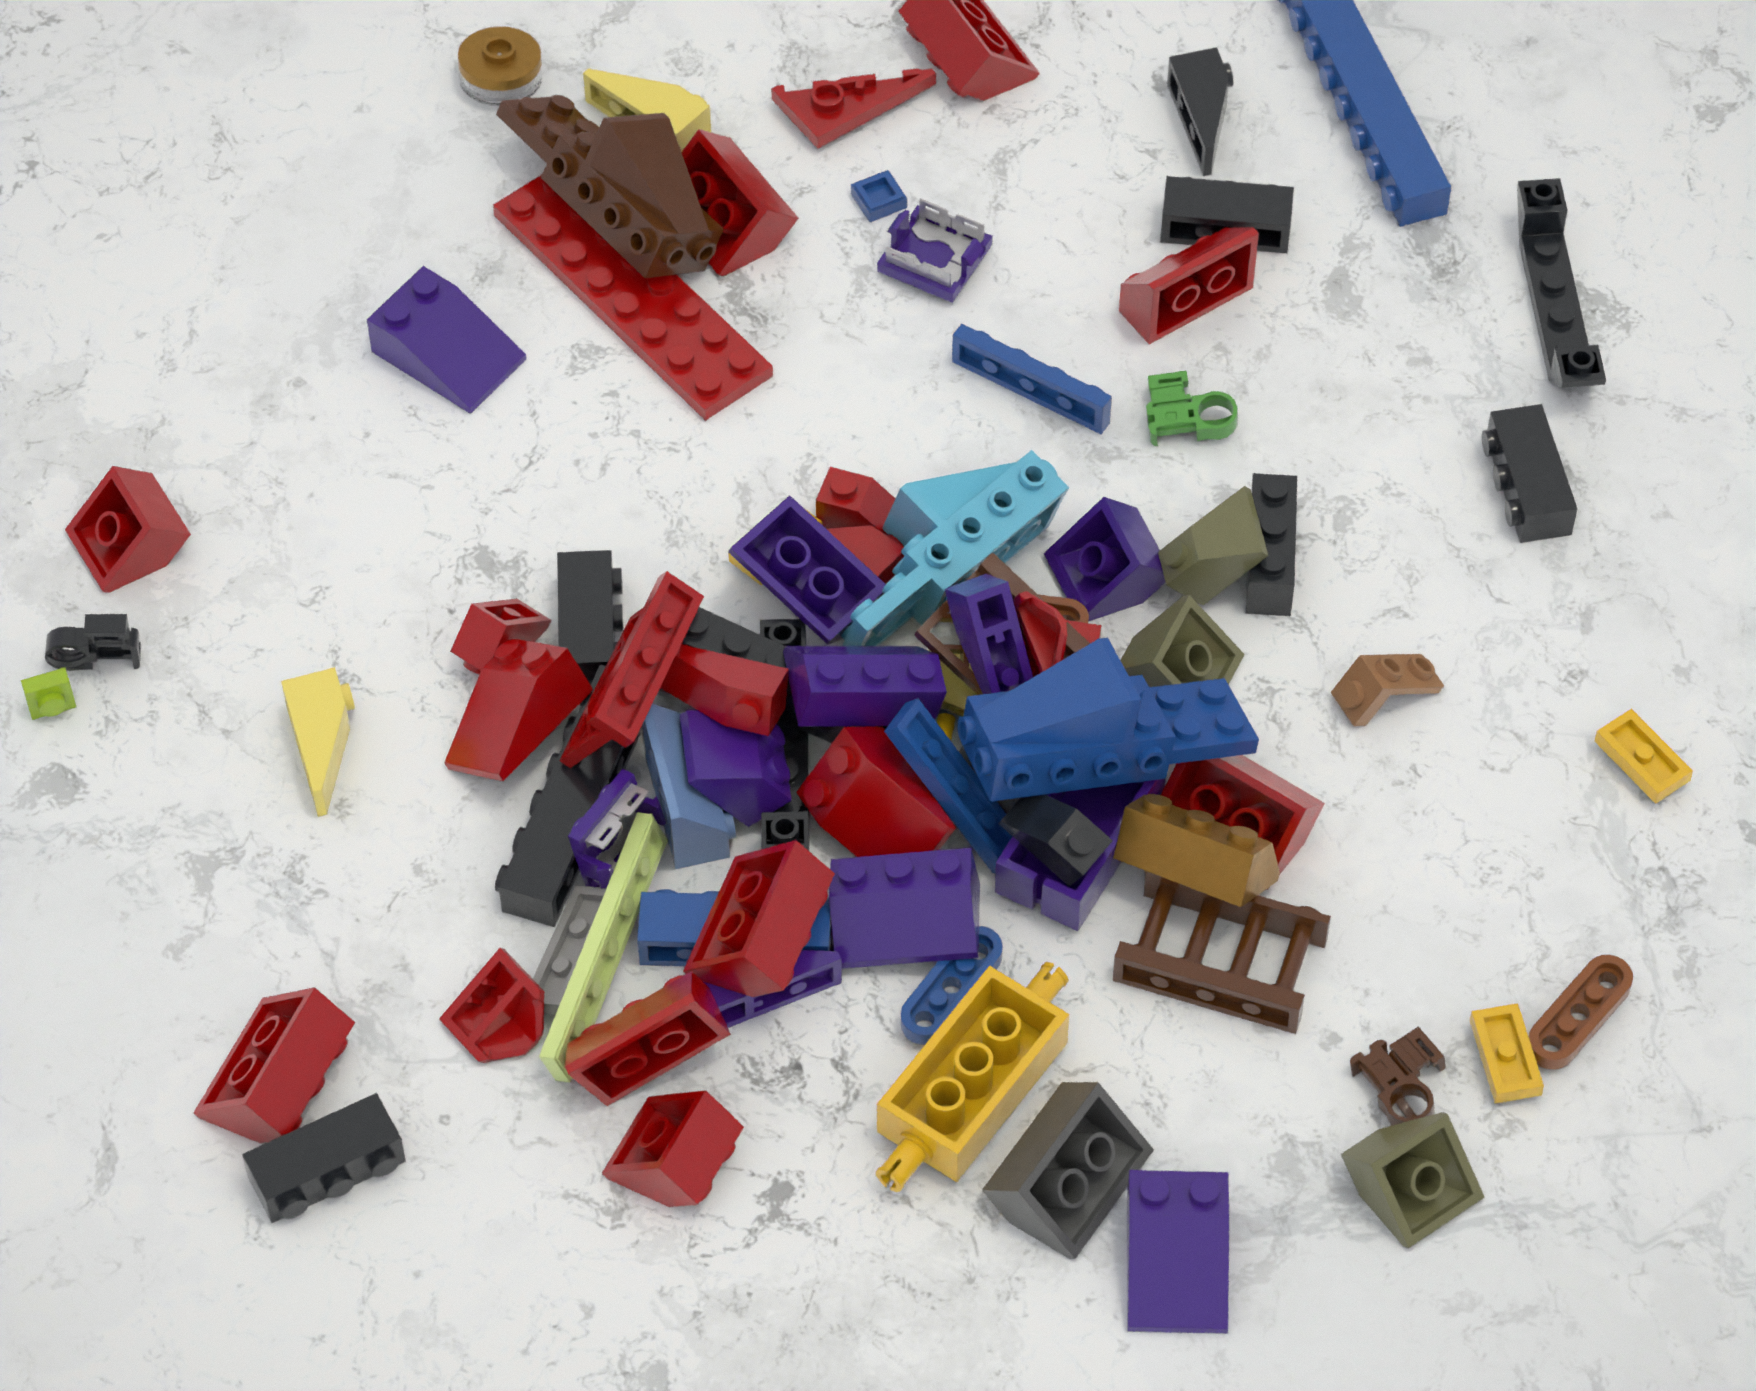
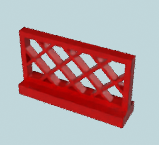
[559,571,704,768]

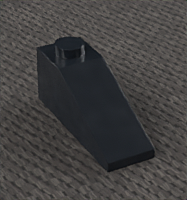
[1167,47,1234,176]

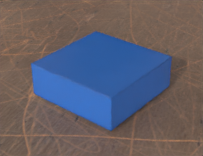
[851,170,907,222]

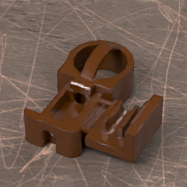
[1350,1026,1446,1126]

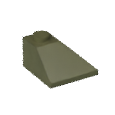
[1158,486,1268,606]
[1120,595,1245,687]
[1341,1112,1485,1248]

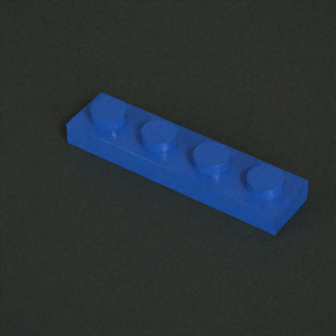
[952,323,1112,435]
[884,698,1012,873]

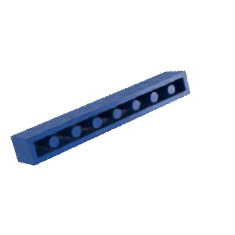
[1278,0,1452,227]

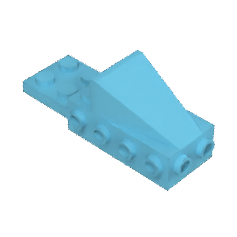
[841,450,1069,646]

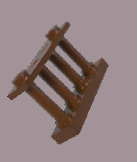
[1113,871,1331,1034]

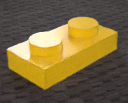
[1594,708,1693,804]
[1469,1003,1544,1104]

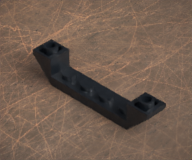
[1517,178,1606,388]
[760,619,810,851]

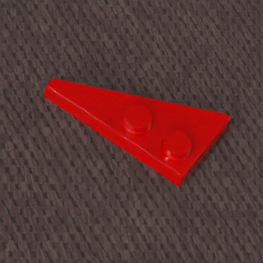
[771,68,936,149]

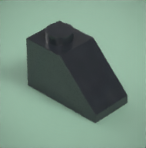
[998,794,1113,886]

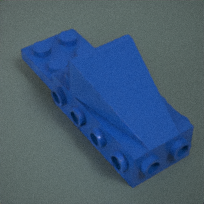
[958,637,1259,802]

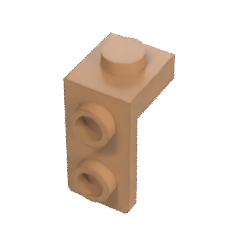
[1331,654,1444,726]

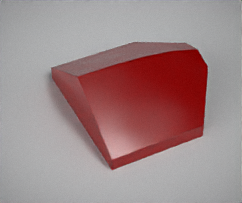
[1013,591,1067,677]
[439,948,545,1063]

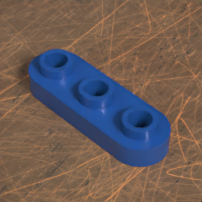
[901,926,1003,1045]

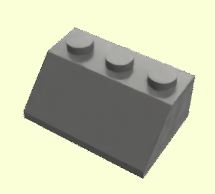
[982,1082,1154,1259]

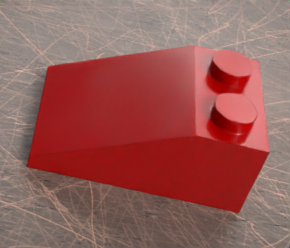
[444,638,593,781]
[796,726,956,857]

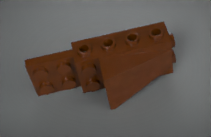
[496,95,724,278]

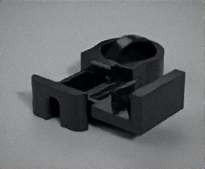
[45,614,141,671]

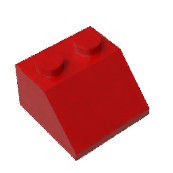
[65,466,191,593]
[601,1090,744,1207]

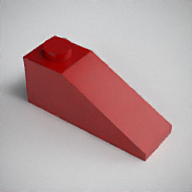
[660,644,789,736]

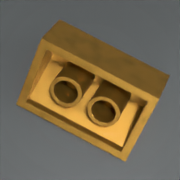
[1113,794,1280,907]

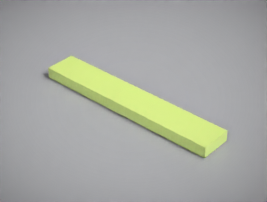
[539,812,668,1083]

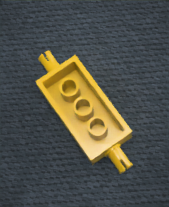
[875,962,1069,1192]

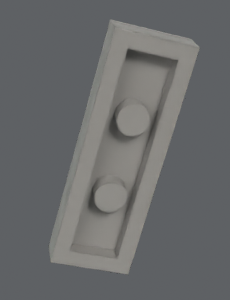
[533,885,607,1015]

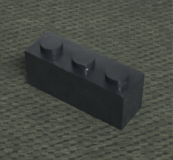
[1160,176,1294,254]
[1482,404,1578,543]
[1245,473,1297,616]
[557,550,624,681]
[242,1093,406,1223]

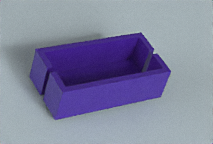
[995,779,1166,931]

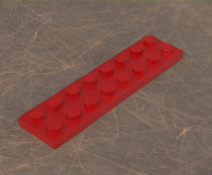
[493,174,773,421]

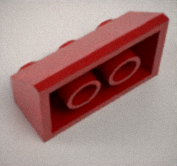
[898,0,1040,101]
[682,129,799,276]
[1119,227,1259,345]
[1161,755,1325,890]
[683,840,835,997]
[565,971,731,1106]
[193,987,355,1143]

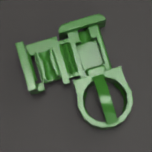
[1146,370,1238,446]

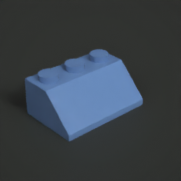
[642,704,736,869]

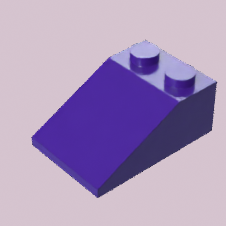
[366,266,527,414]
[1127,1170,1229,1334]

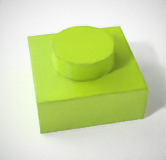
[20,667,77,720]

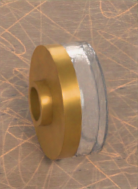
[458,26,542,106]

